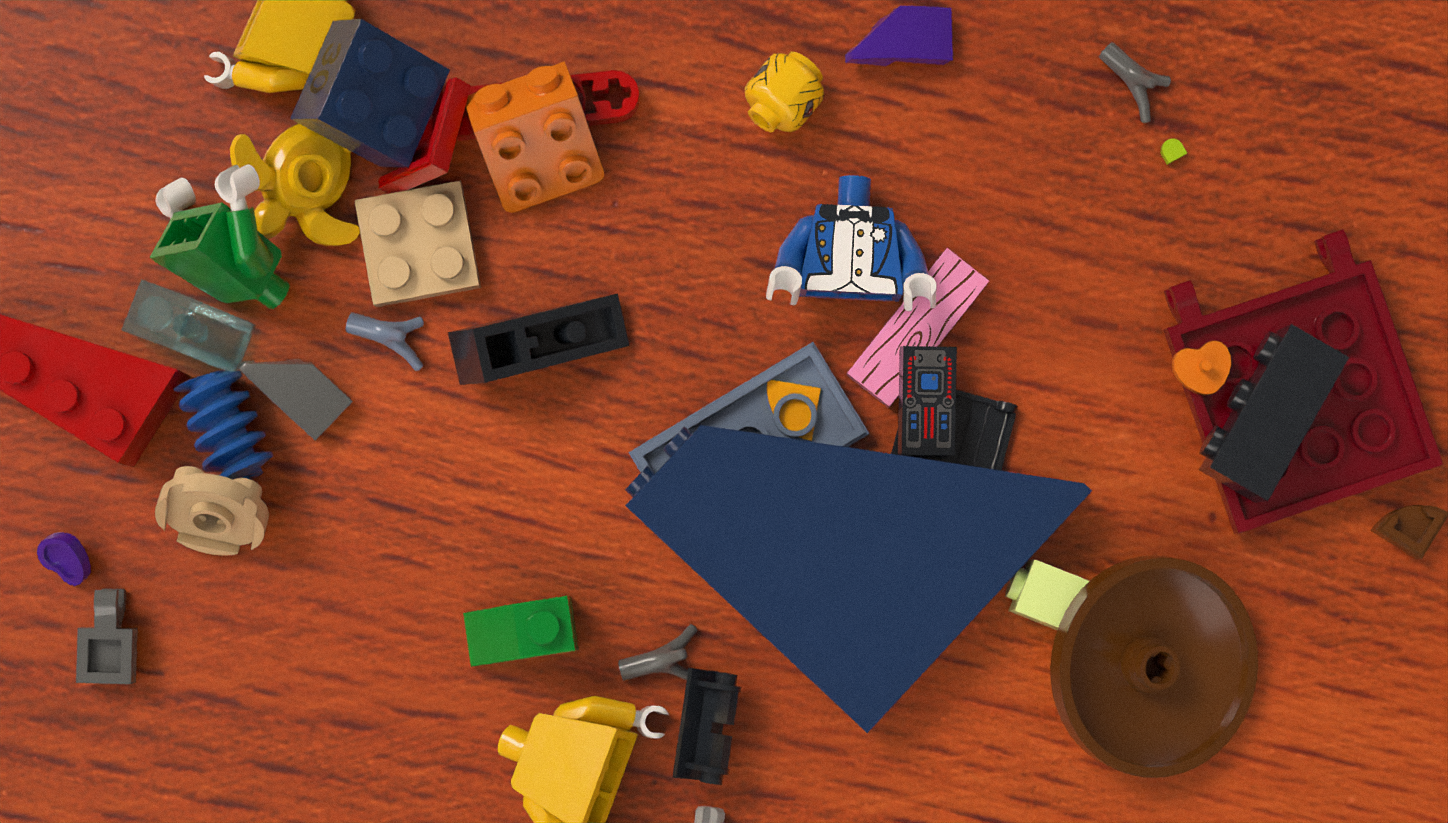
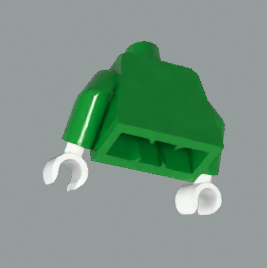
[149,164,290,309]

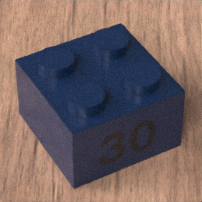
[290,19,450,168]

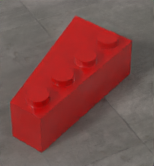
[0,314,191,467]

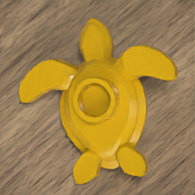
[230,123,360,246]

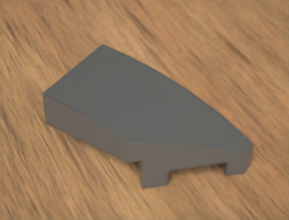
[238,359,353,440]

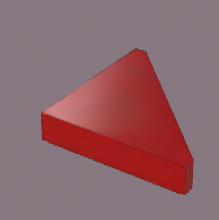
[378,77,471,194]

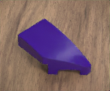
[845,6,953,66]

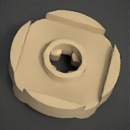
[155,466,269,556]

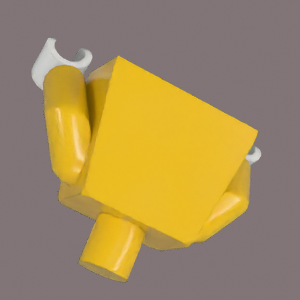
[204,0,355,93]
[498,696,669,823]

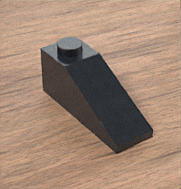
[448,294,630,385]

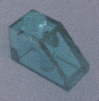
[121,279,256,371]

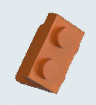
[466,61,604,213]

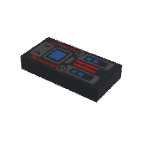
[898,346,957,456]

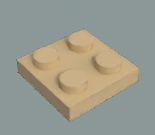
[355,181,481,307]

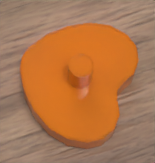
[1172,341,1231,395]

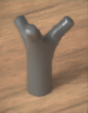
[1099,42,1171,123]
[618,624,698,681]

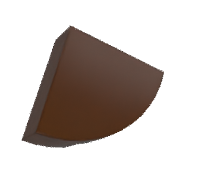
[1371,505,1448,559]

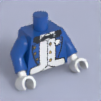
[766,175,937,311]

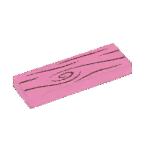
[846,248,989,408]

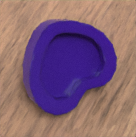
[37,532,91,586]

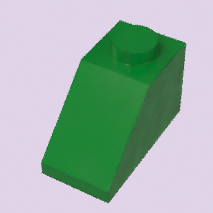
[463,596,579,667]

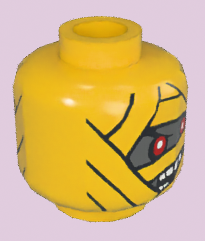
[745,52,824,132]

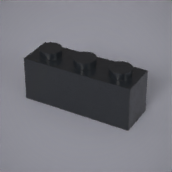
[1199,324,1349,503]

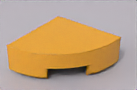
[767,380,821,441]

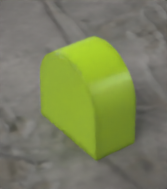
[1160,139,1187,165]

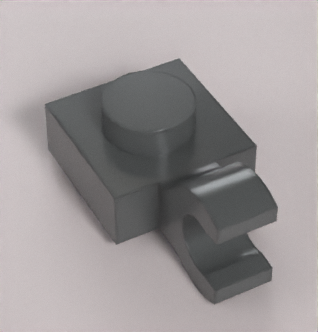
[76,588,138,684]

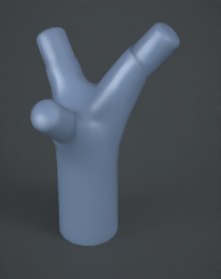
[345,312,424,371]

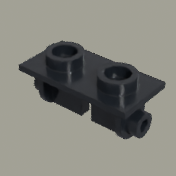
[672,668,742,785]

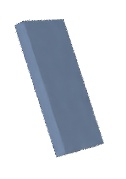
[628,342,869,473]

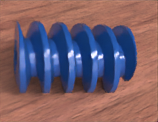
[173,370,273,480]

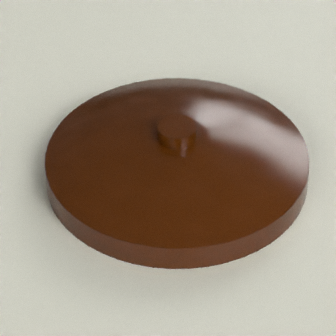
[1050,555,1258,778]

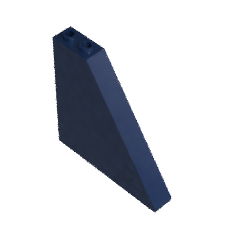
[625,425,1092,733]

